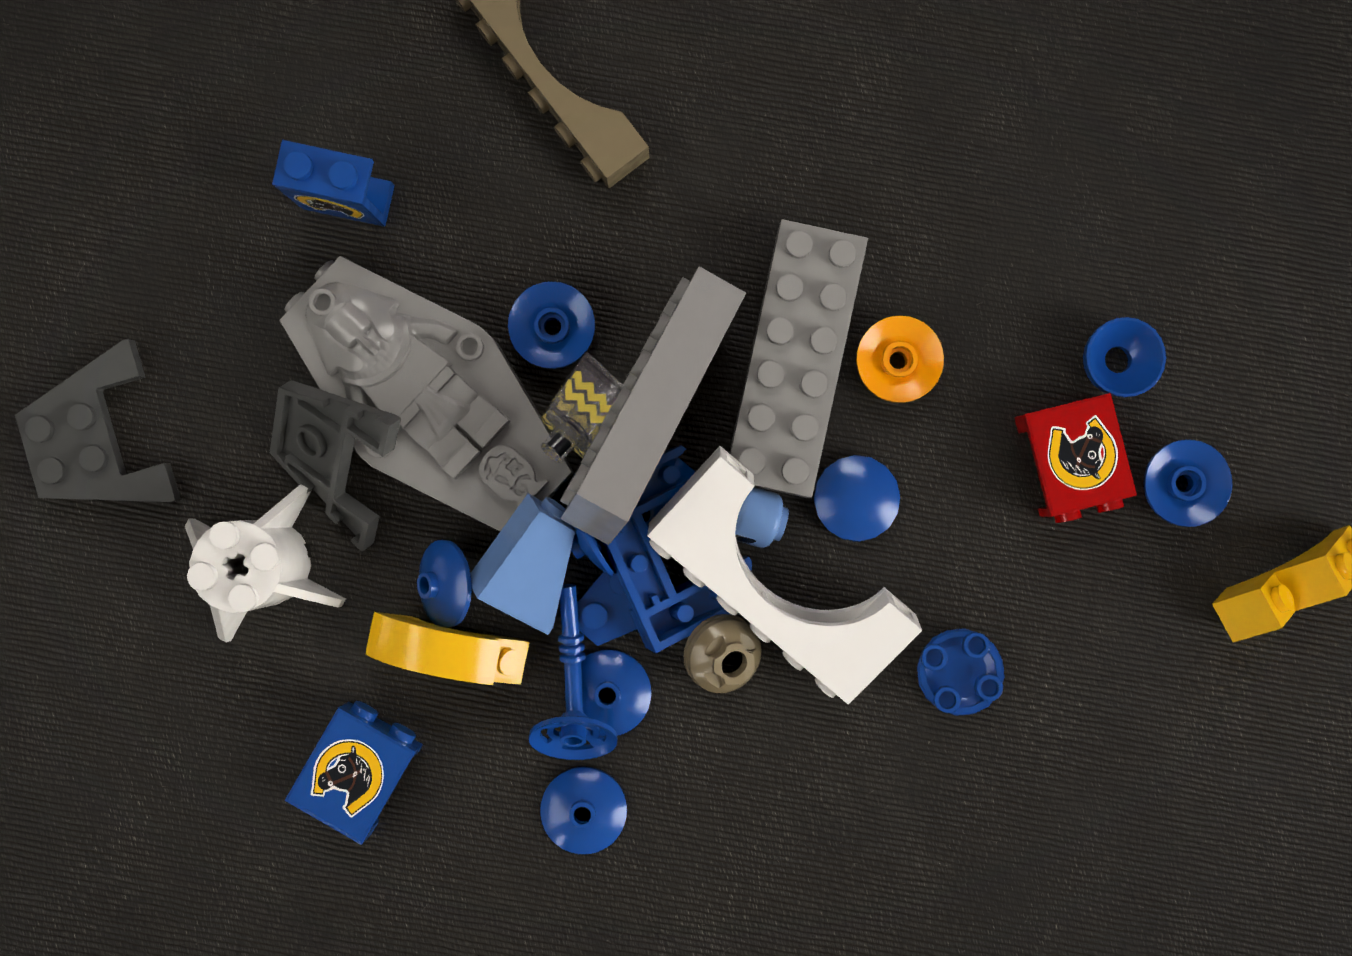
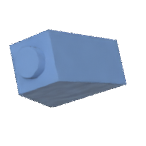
[471,493,575,635]

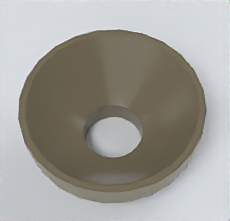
[683,614,762,693]

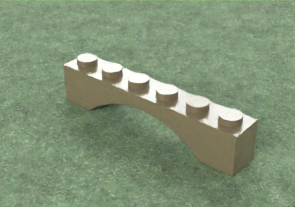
[455,0,650,188]

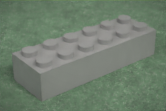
[729,219,868,498]
[560,266,746,545]

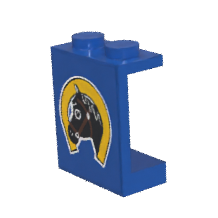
[272,140,395,227]
[284,701,423,845]

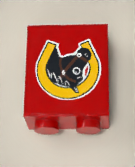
[1014,393,1137,523]

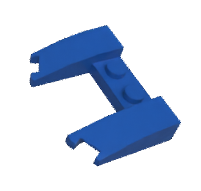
[602,445,752,653]

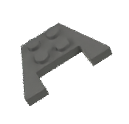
[15,339,181,502]
[269,380,401,551]

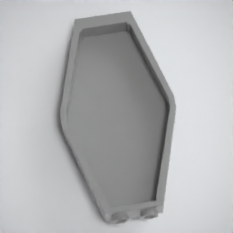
[280,256,575,531]

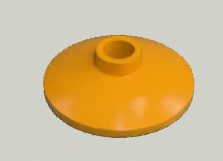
[856,316,944,403]

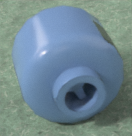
[735,487,789,548]

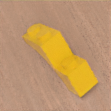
[1212,525,1352,643]

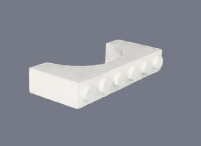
[647,446,922,705]

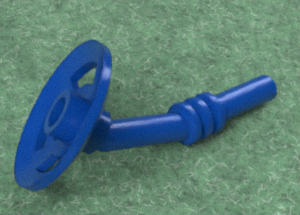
[529,584,618,760]

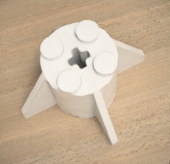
[185,484,346,642]

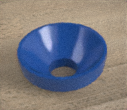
[1083,317,1166,398]

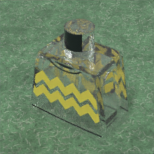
[541,352,623,463]

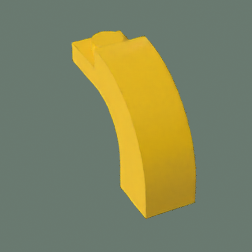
[365,612,530,685]

